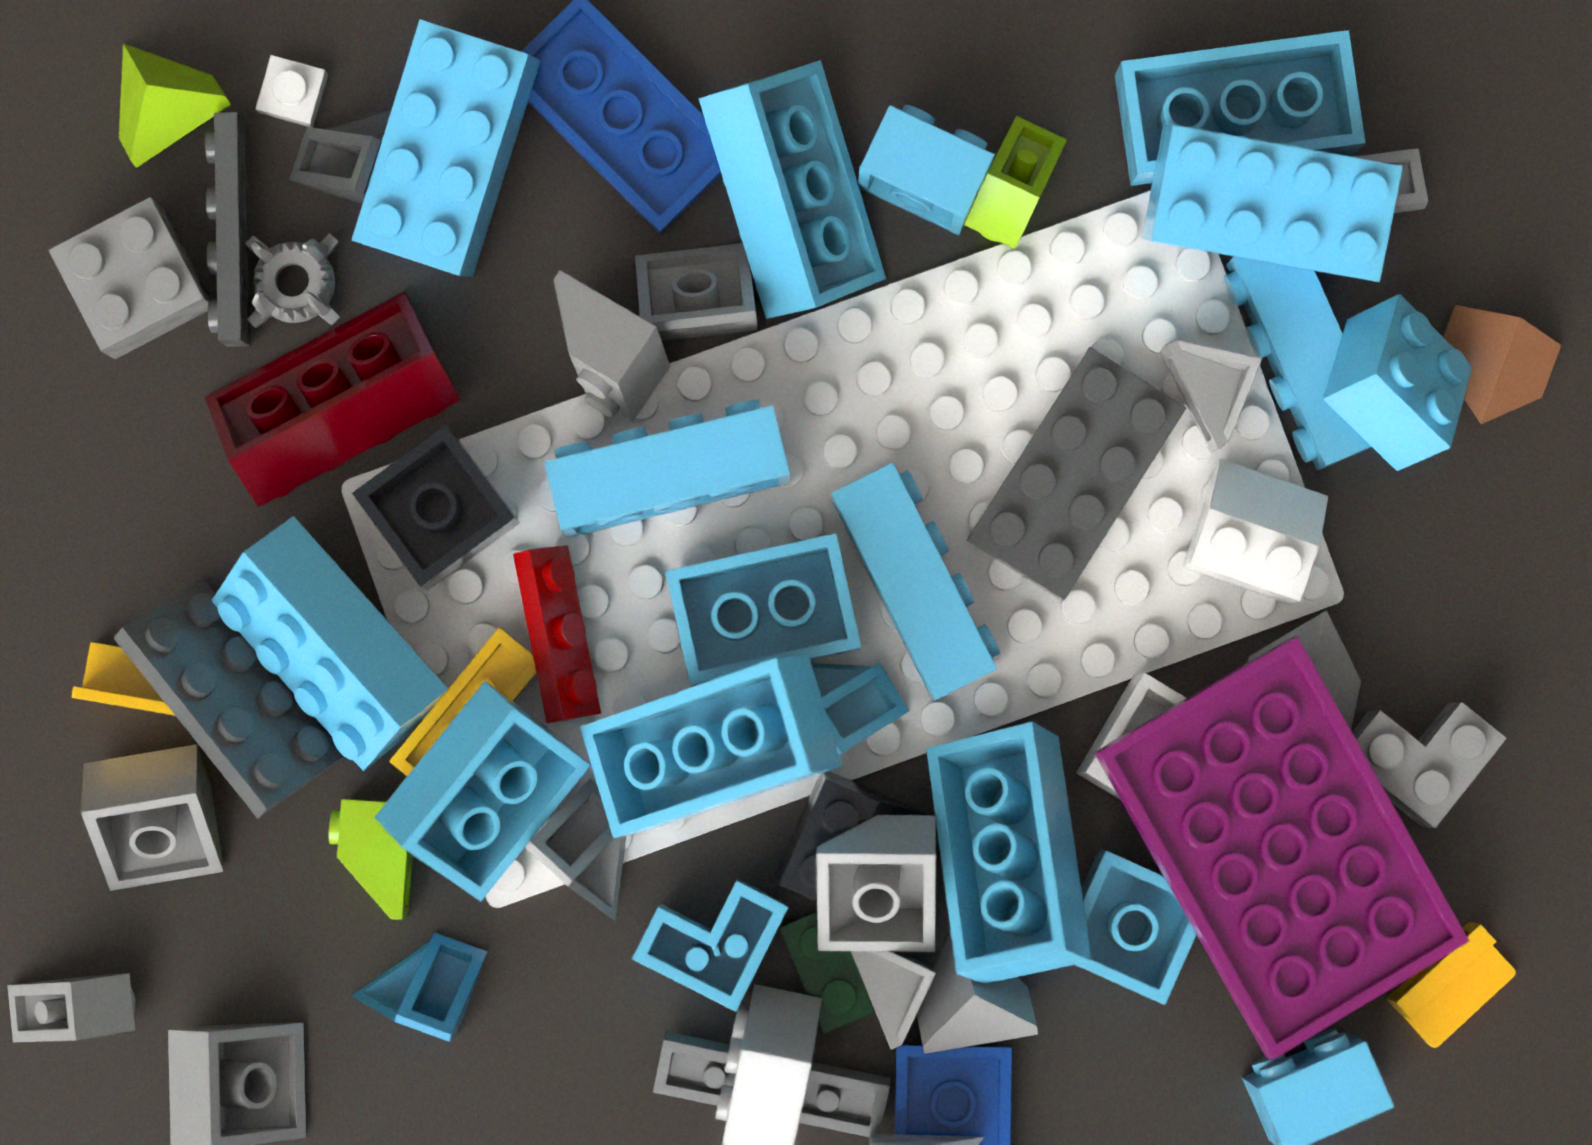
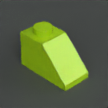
[964,116,1067,249]
[329,799,413,920]

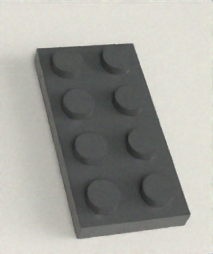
[967,347,1186,601]
[114,578,344,819]

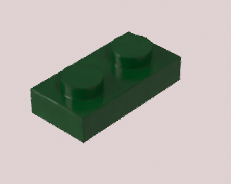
[779,911,875,1034]

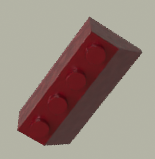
[204,292,461,508]

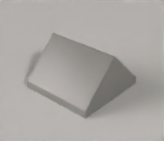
[635,243,757,341]

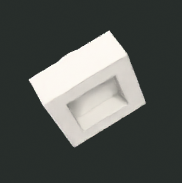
[256,55,328,128]

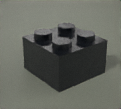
[352,425,520,590]

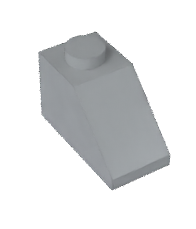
[7,973,136,1042]

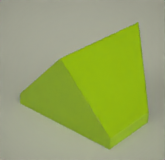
[119,43,231,168]

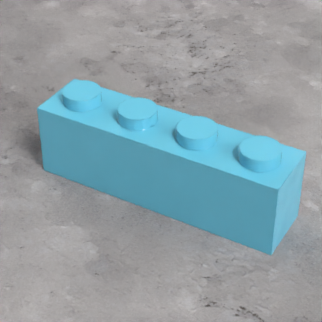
[1223,256,1372,471]
[830,462,1001,701]

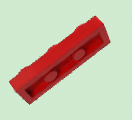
[513,545,601,724]

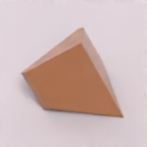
[1442,305,1561,424]

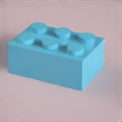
[665,533,861,686]
[374,681,591,901]

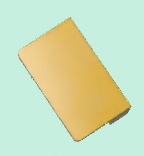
[71,642,175,716]
[1386,921,1516,1048]

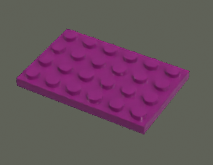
[1094,636,1469,1060]

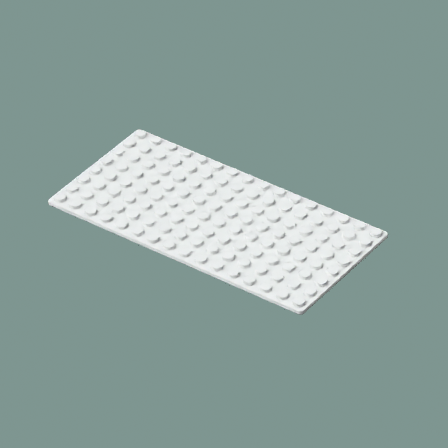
[341,190,1344,908]

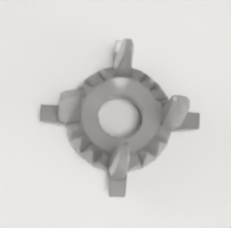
[245,233,340,328]

